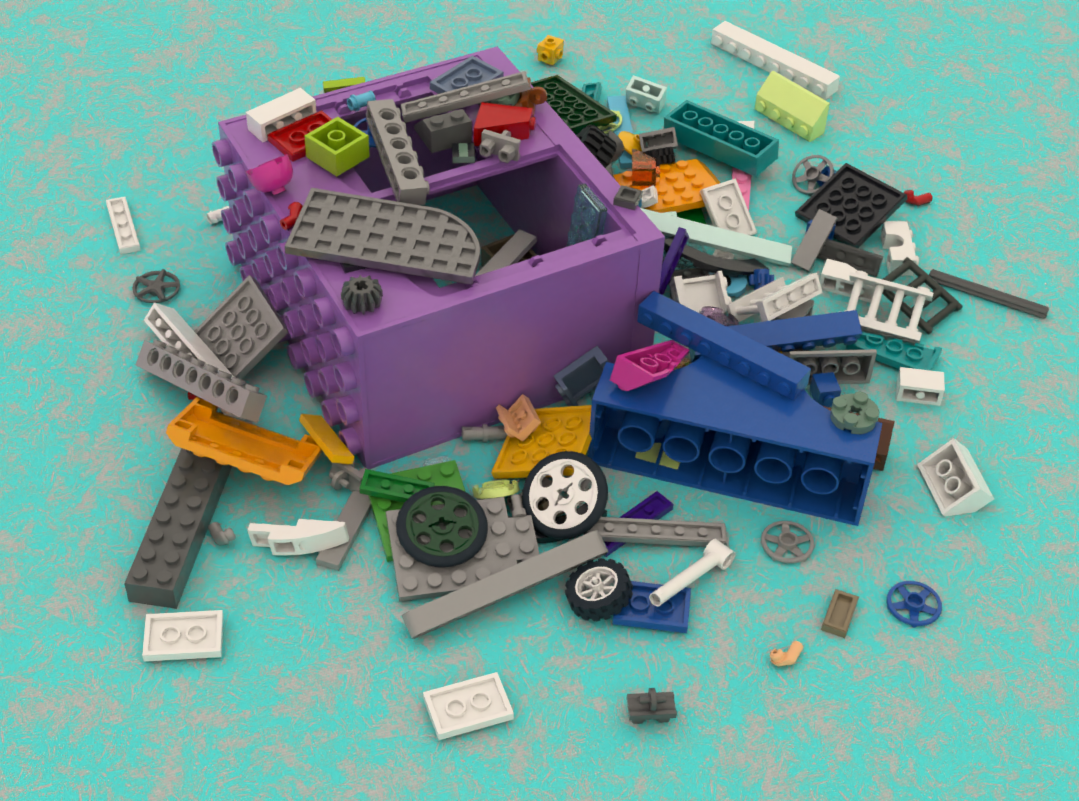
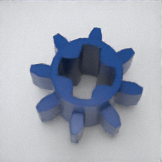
[749,269,774,290]

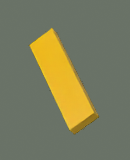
[299,414,355,464]

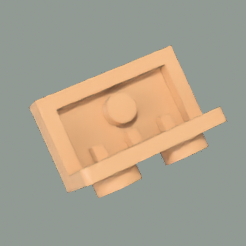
[496,394,541,441]

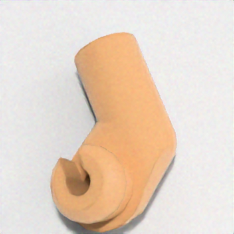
[770,641,804,667]

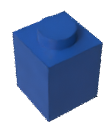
[809,372,841,407]

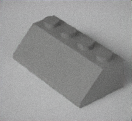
[783,349,877,385]

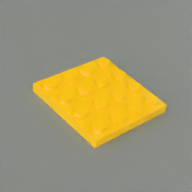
[491,405,592,479]

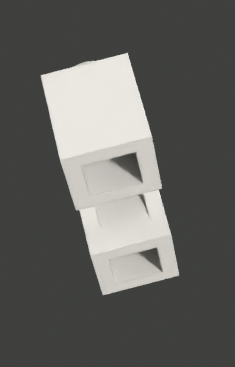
[880,221,919,276]

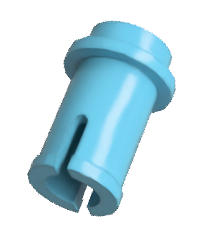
[347,91,376,112]

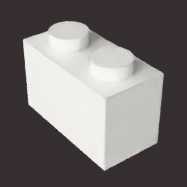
[896,367,945,406]

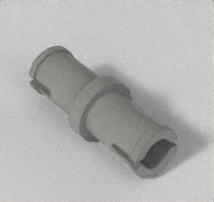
[462,424,507,442]

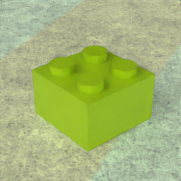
[305,117,370,176]

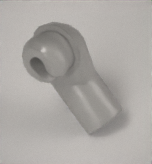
[208,522,236,545]

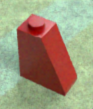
[473,102,536,146]

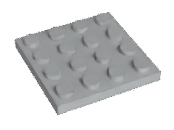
[194,275,288,379]

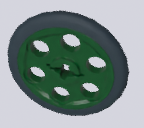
[396,486,488,568]

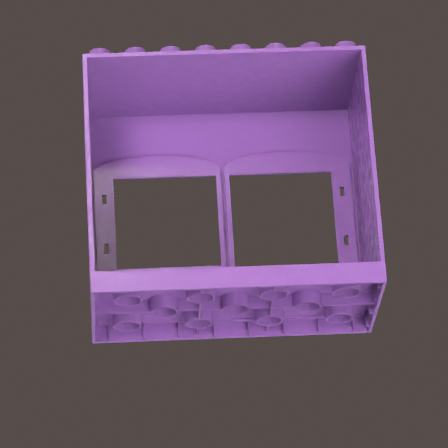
[212,46,665,469]

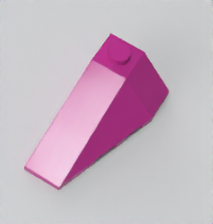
[610,340,690,391]

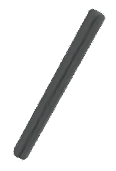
[929,269,1049,318]

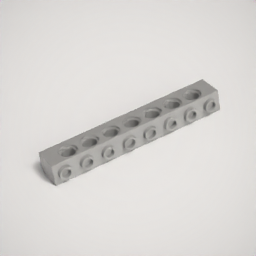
[136,339,267,422]

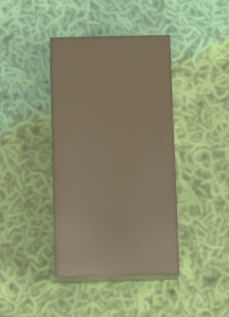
[821,589,859,638]

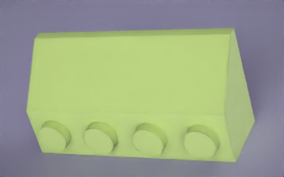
[755,71,830,142]

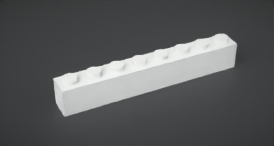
[711,21,840,100]
[144,303,245,420]

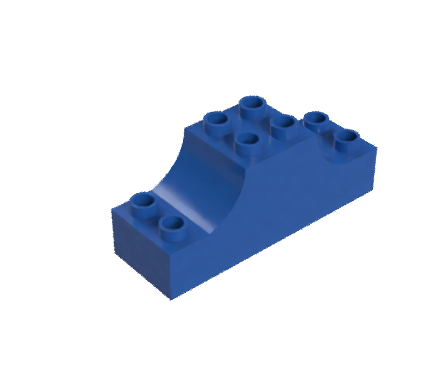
[588,355,882,526]

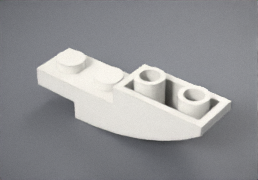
[247,519,349,556]

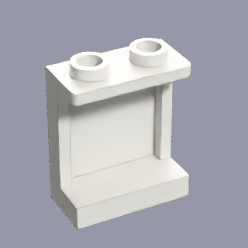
[669,271,732,318]

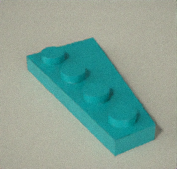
[846,332,942,371]

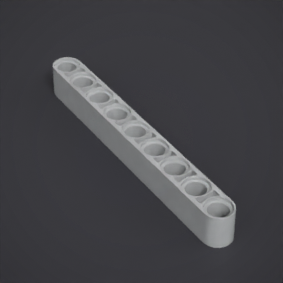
[402,530,609,639]

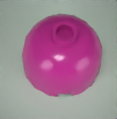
[245,154,293,195]

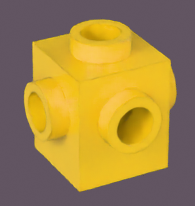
[537,35,564,65]

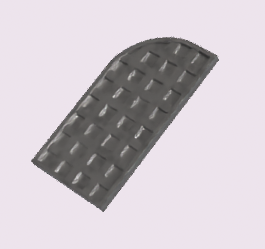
[285,188,480,285]

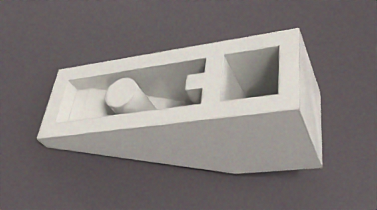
[820,259,875,303]

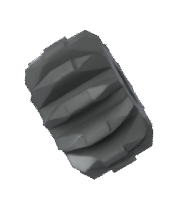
[341,275,383,315]

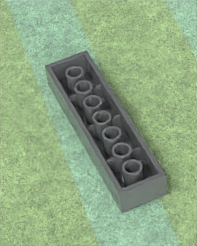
[124,448,232,609]

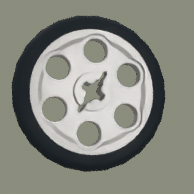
[522,451,608,539]

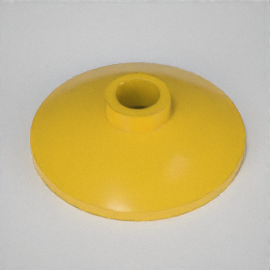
[618,131,642,159]

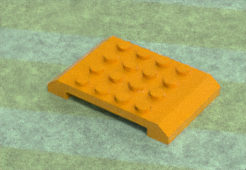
[613,159,721,213]
[166,396,323,485]

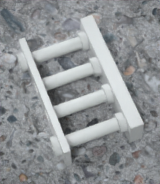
[839,270,933,344]
[726,273,823,325]

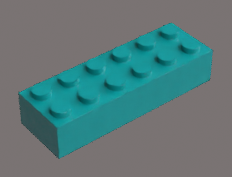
[664,100,779,177]

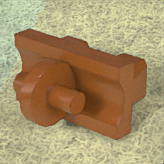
[511,77,547,117]

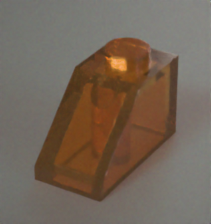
[632,149,660,186]

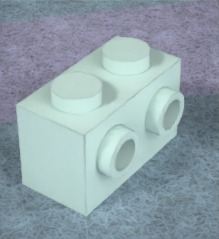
[626,75,667,114]

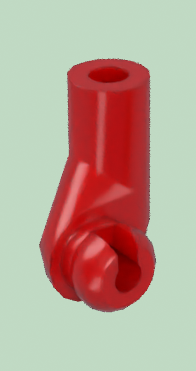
[904,190,933,206]
[280,202,303,230]

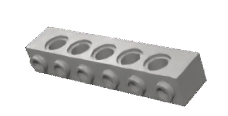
[366,99,430,205]

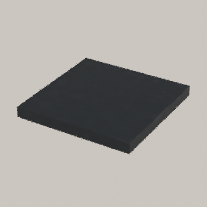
[795,163,907,248]

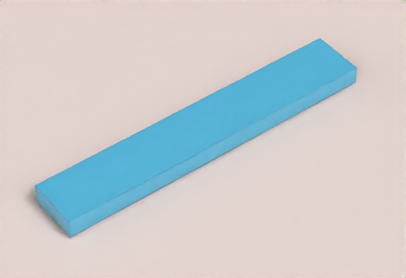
[607,96,639,168]

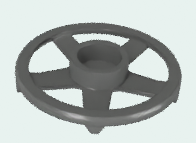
[132,269,180,303]

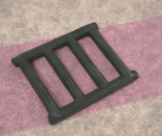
[882,257,963,335]

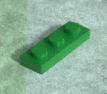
[359,469,435,502]

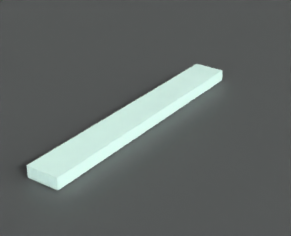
[640,208,792,266]

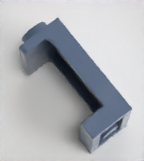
[553,346,609,406]

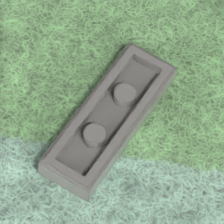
[791,209,838,272]

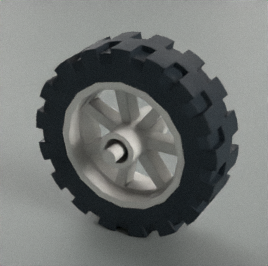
[565,558,633,621]

